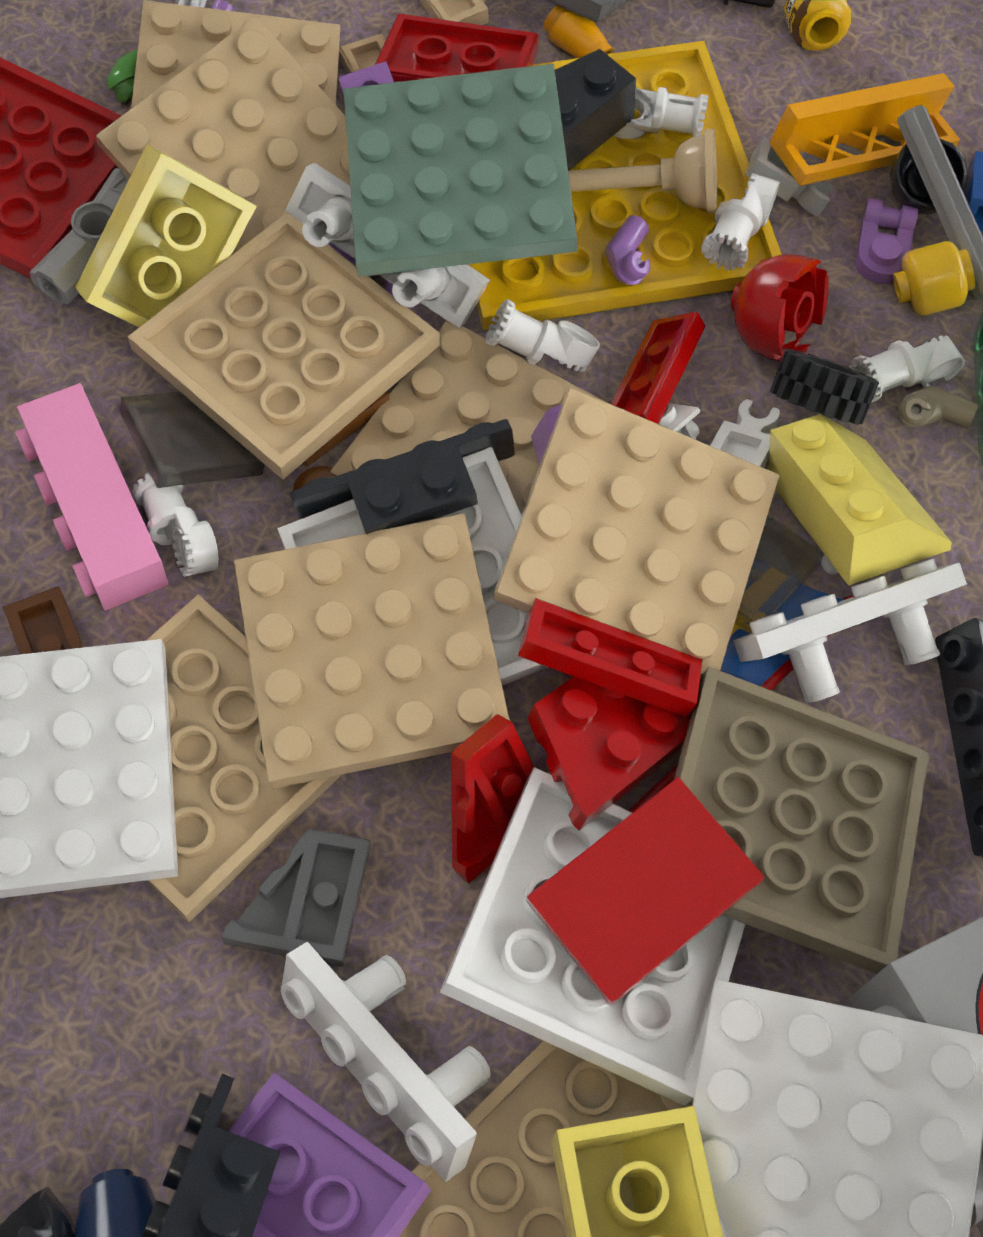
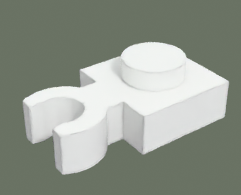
[710,399,780,468]

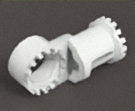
[614,87,709,139]
[701,173,780,271]
[485,299,600,372]
[849,335,965,403]
[132,469,219,577]

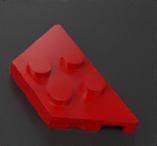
[527,676,692,831]

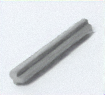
[897,105,983,299]

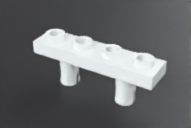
[285,163,490,328]
[733,558,967,703]
[281,942,491,1183]

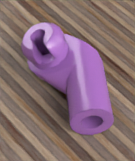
[605,215,650,285]

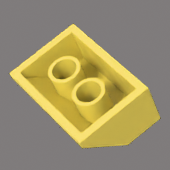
[75,144,257,327]
[768,414,952,586]
[551,1106,723,1237]

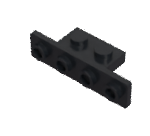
[290,419,515,534]
[935,618,983,857]
[141,1073,280,1237]

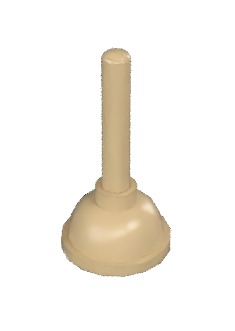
[568,128,717,214]

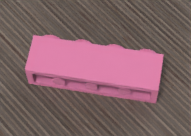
[15,383,169,611]

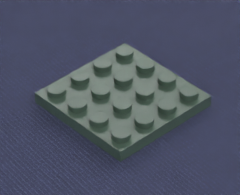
[344,63,578,277]

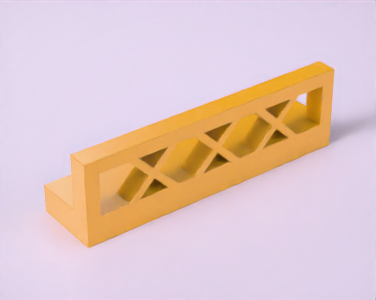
[769,73,960,186]

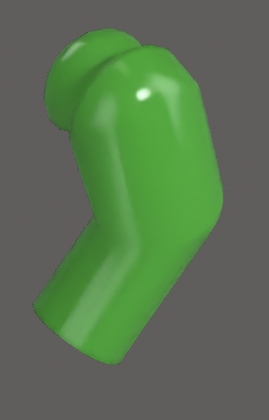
[106,49,138,104]

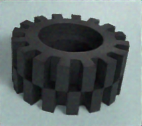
[770,349,879,425]

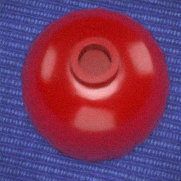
[731,254,829,362]

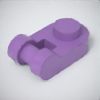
[855,197,918,284]

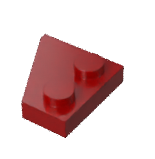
[451,714,534,883]

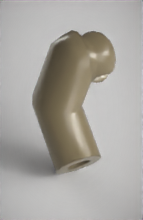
[898,386,979,429]

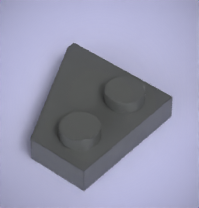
[222,829,371,967]

